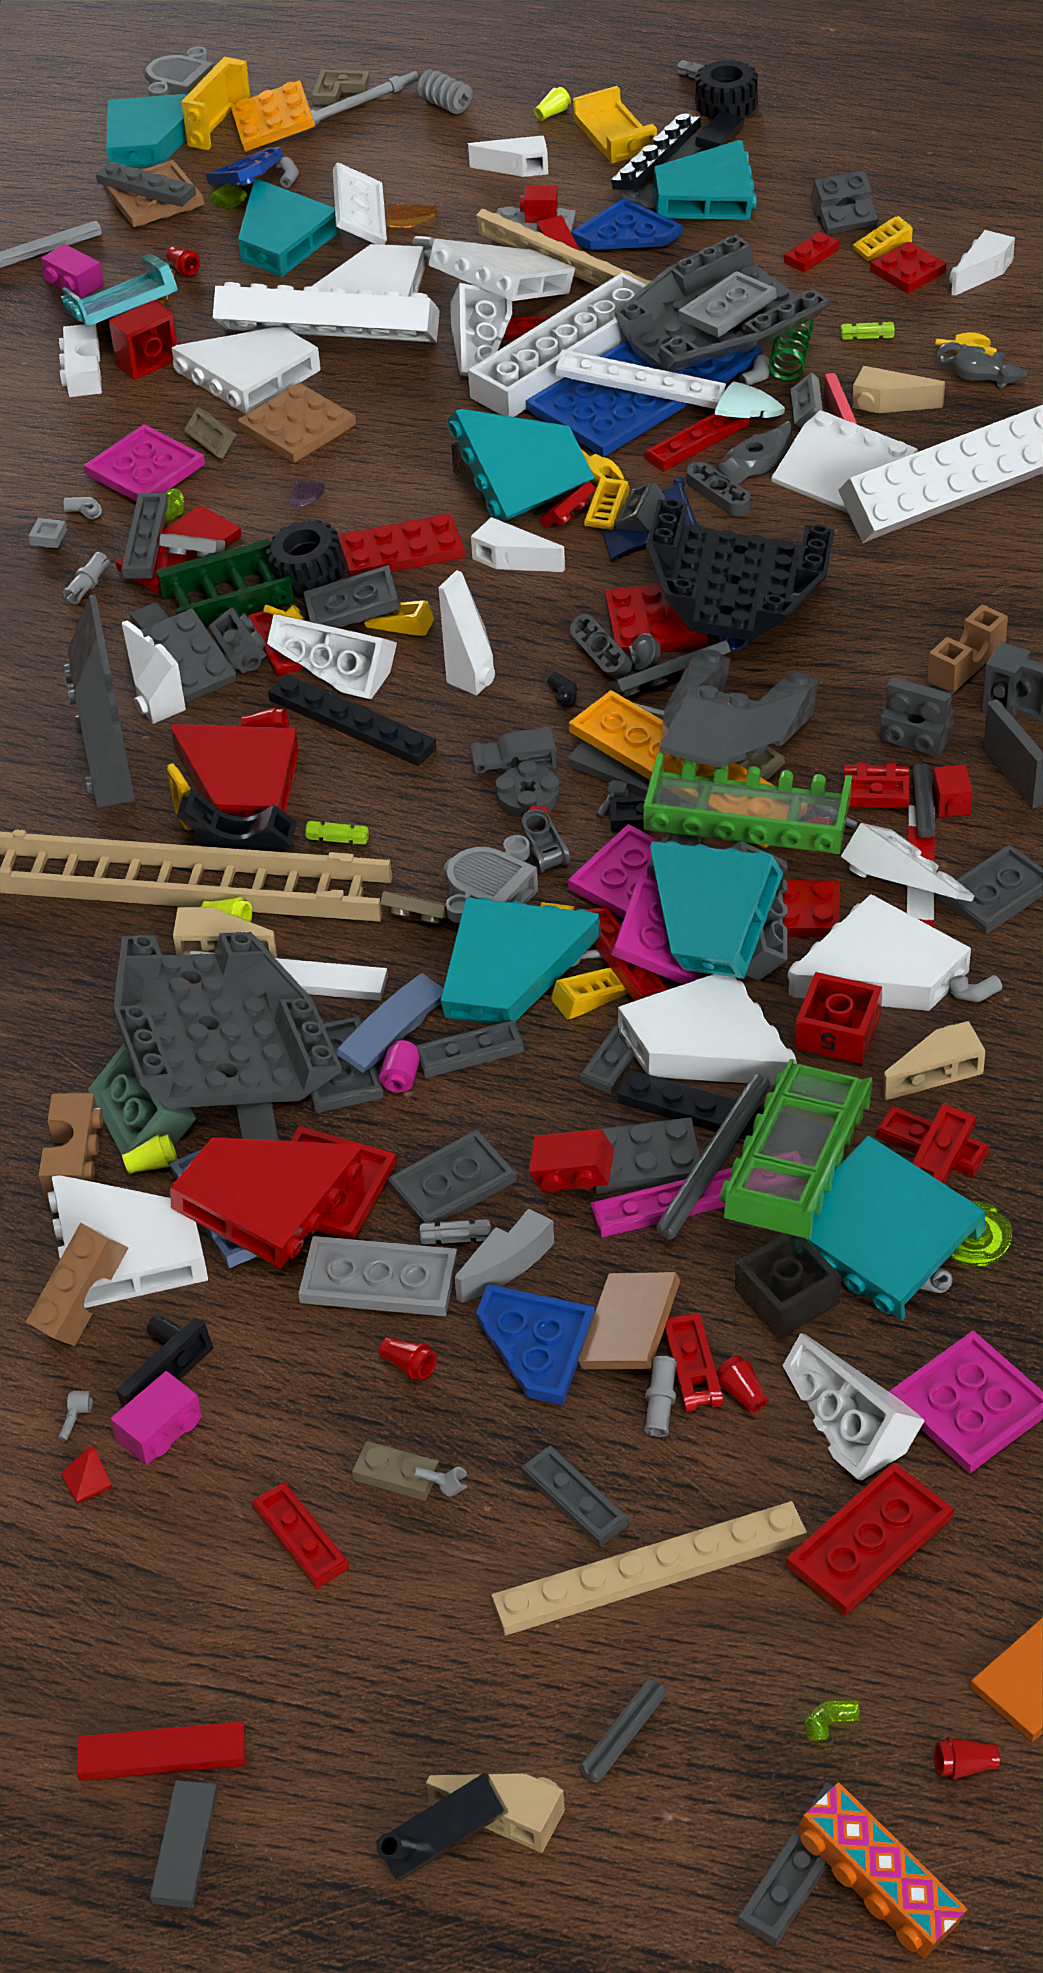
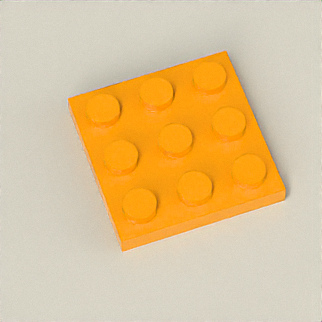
[230,80,316,152]

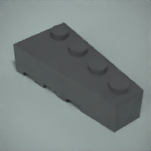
[731,841,787,980]

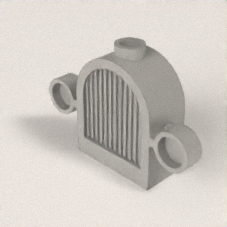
[144,46,214,97]
[443,835,538,923]

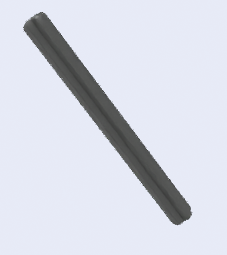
[657,1074,770,1240]

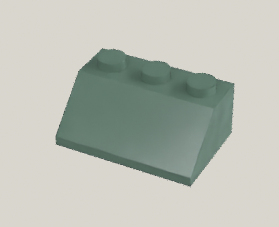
[88,1043,196,1155]

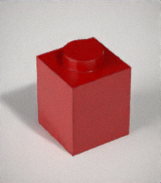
[519,185,558,223]
[932,765,973,818]

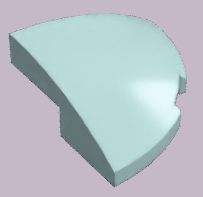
[715,381,785,418]

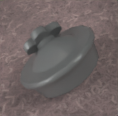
[629,633,661,671]

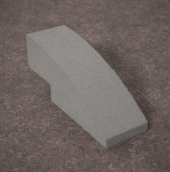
[454,1209,554,1303]

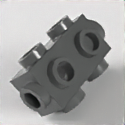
[209,607,267,674]

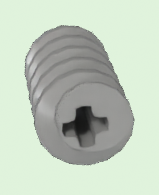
[417,69,473,114]

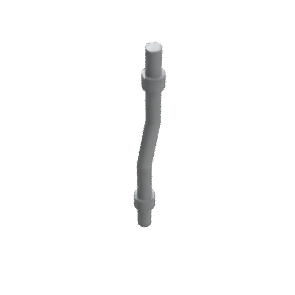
[311,71,419,125]

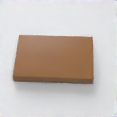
[578,1272,680,1369]

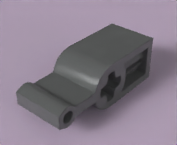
[470,727,557,773]

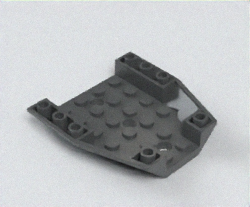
[614,235,830,372]
[113,932,342,1108]

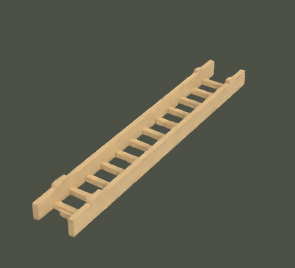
[0,830,392,922]

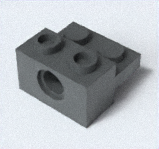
[810,170,878,235]
[982,642,1043,722]
[880,677,955,757]

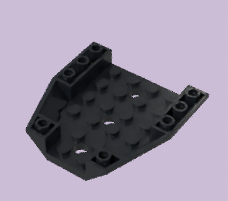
[646,499,835,641]

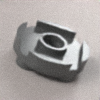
[495,760,560,817]

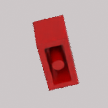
[529,1129,614,1192]

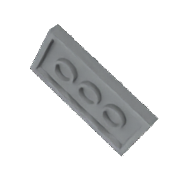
[299,1236,458,1316]

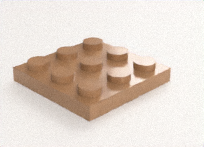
[104,160,204,227]
[237,383,356,463]

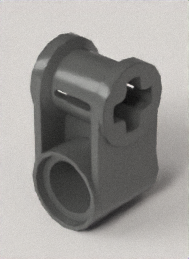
[520,809,570,875]

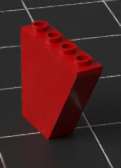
[171,724,299,817]
[170,1137,363,1269]

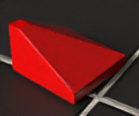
[61,1446,112,1504]

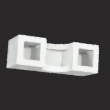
[59,323,102,397]

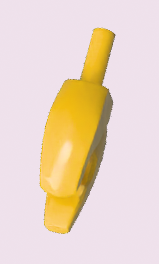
[935,332,997,357]
[581,449,625,485]

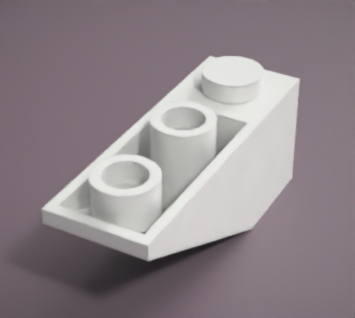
[468,135,548,177]
[949,230,1015,296]
[471,517,565,572]

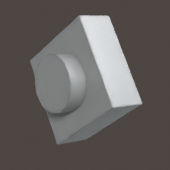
[29,518,67,548]

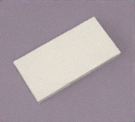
[333,163,387,245]

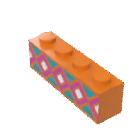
[796,1782,968,1959]

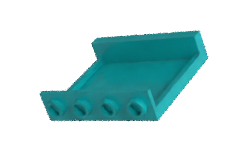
[60,253,178,327]
[785,1135,986,1321]

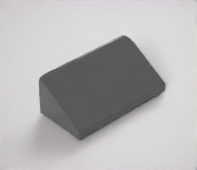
[615,481,665,532]

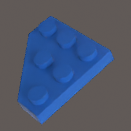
[205,147,284,187]
[571,198,683,250]
[476,1284,595,1405]

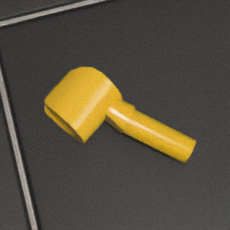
[263,605,305,620]

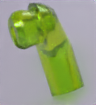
[164,488,184,524]
[804,1700,860,1740]

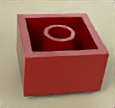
[109,300,177,380]
[795,972,882,1064]

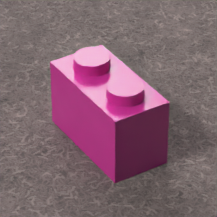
[41,244,104,299]
[110,1371,202,1466]

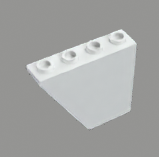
[429,239,575,301]
[311,244,425,297]
[172,326,320,414]
[788,894,971,1011]
[618,974,797,1085]
[48,1175,208,1308]

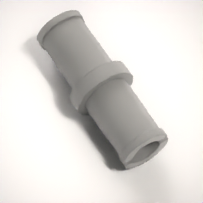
[63,552,110,604]
[644,1356,677,1437]

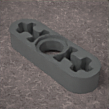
[686,462,751,516]
[570,614,632,679]

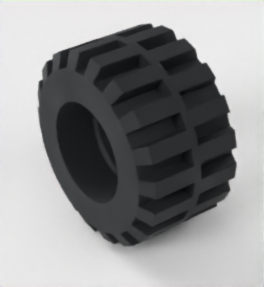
[695,60,758,119]
[266,519,347,597]

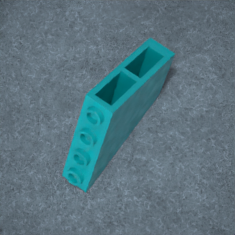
[106,94,188,168]
[653,140,757,220]
[238,179,340,277]
[447,409,594,522]
[650,841,783,979]
[441,897,601,1025]

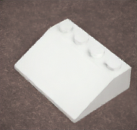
[772,410,918,513]

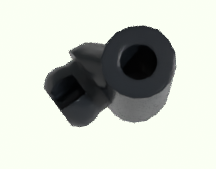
[547,671,577,707]

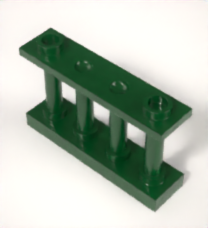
[156,538,294,628]

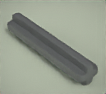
[913,763,935,839]
[580,1679,665,1783]

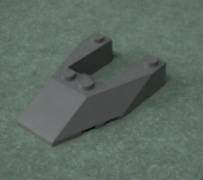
[63,595,135,808]
[659,650,819,768]

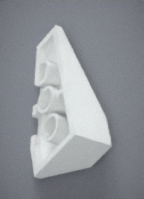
[451,283,512,376]
[439,570,495,695]
[267,614,397,699]
[122,621,186,724]
[841,823,975,901]
[783,1333,925,1480]

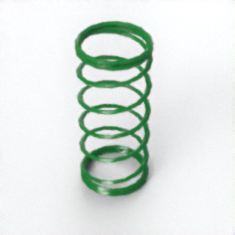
[769,319,814,381]

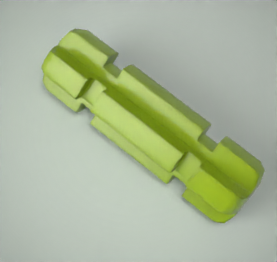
[840,322,895,340]
[305,821,369,845]

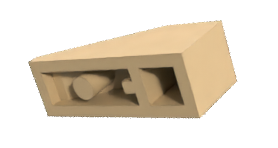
[852,366,945,413]
[173,907,277,958]
[882,1021,985,1101]
[426,1773,565,1853]

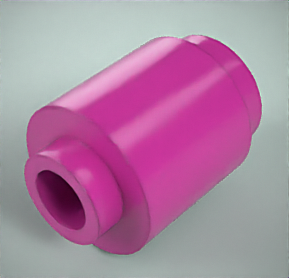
[379,1040,420,1093]

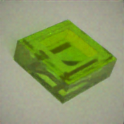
[210,183,247,210]

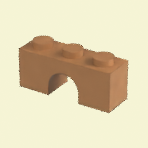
[927,604,1008,693]
[39,1093,103,1198]
[26,1223,129,1346]

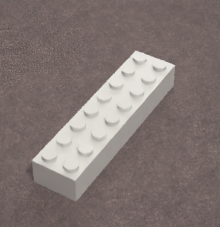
[468,272,647,417]
[213,282,440,343]
[838,405,1043,543]

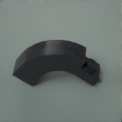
[177,788,297,852]

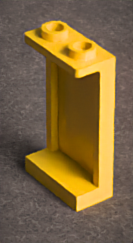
[181,57,251,150]
[573,86,657,164]

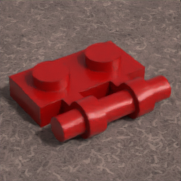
[844,762,909,808]

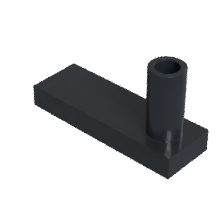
[115,1314,214,1408]
[376,1773,509,1880]

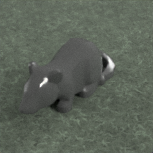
[936,342,1027,389]

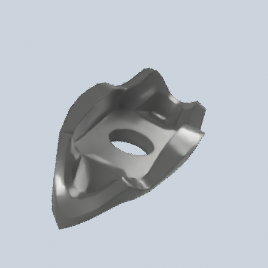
[716,421,792,484]

